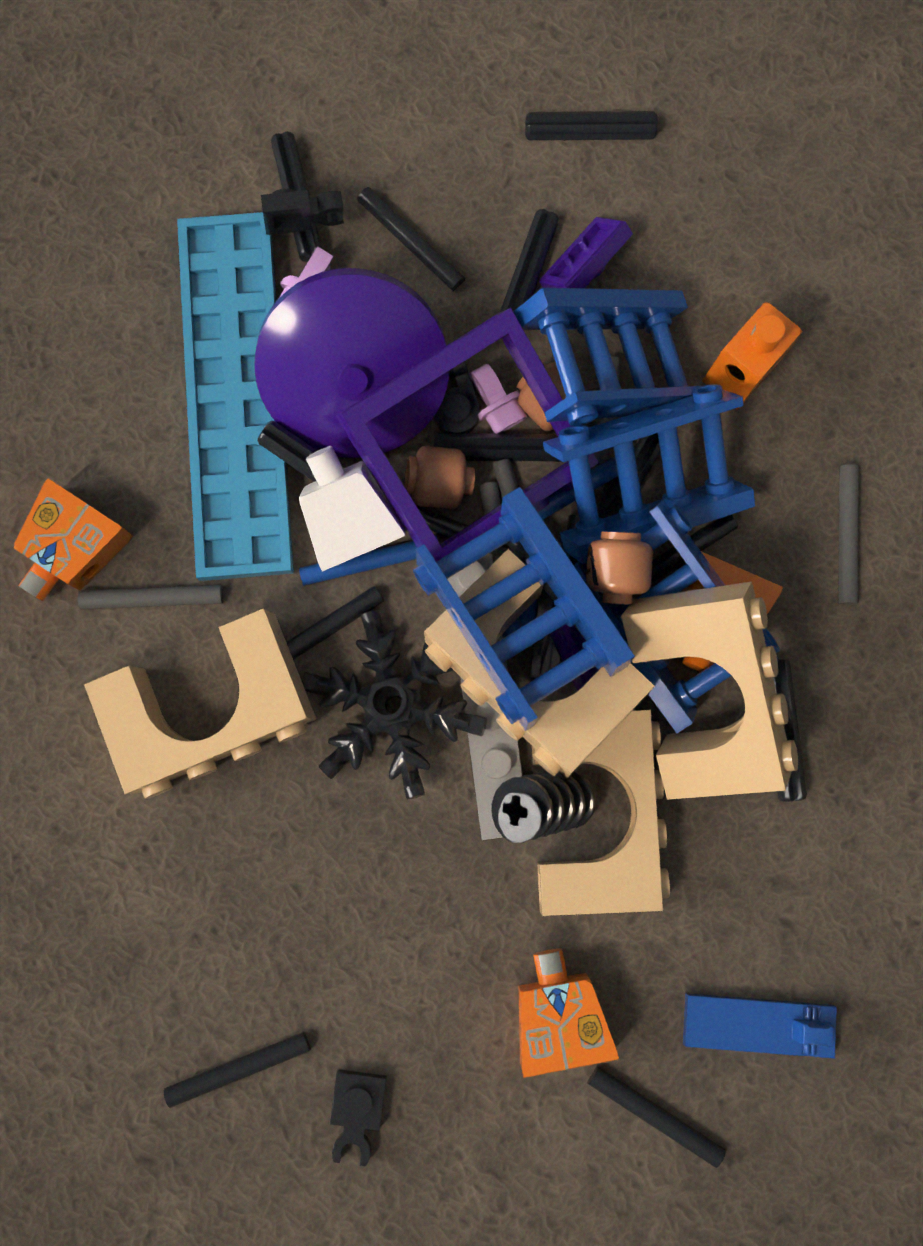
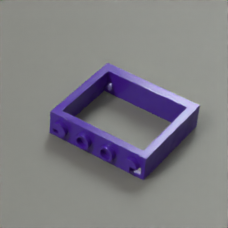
[335,308,599,561]

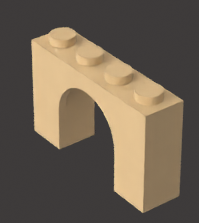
[424,549,655,779]
[621,582,798,800]
[84,608,316,799]
[532,710,670,916]

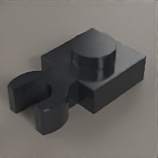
[261,189,344,235]
[330,1069,387,1167]

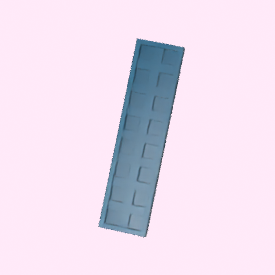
[177,212,294,581]

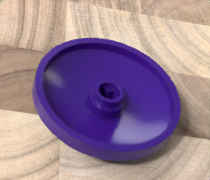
[254,268,449,458]

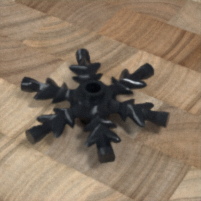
[302,610,487,800]

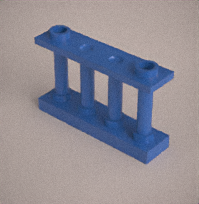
[513,288,701,426]
[543,384,755,564]
[413,487,635,731]
[573,500,780,733]

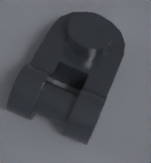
[433,361,480,433]

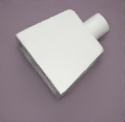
[299,446,406,572]

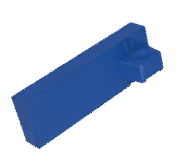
[683,993,837,1059]

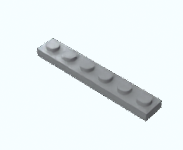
[448,554,522,840]

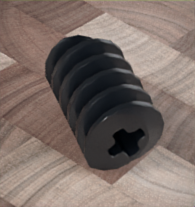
[492,771,596,843]

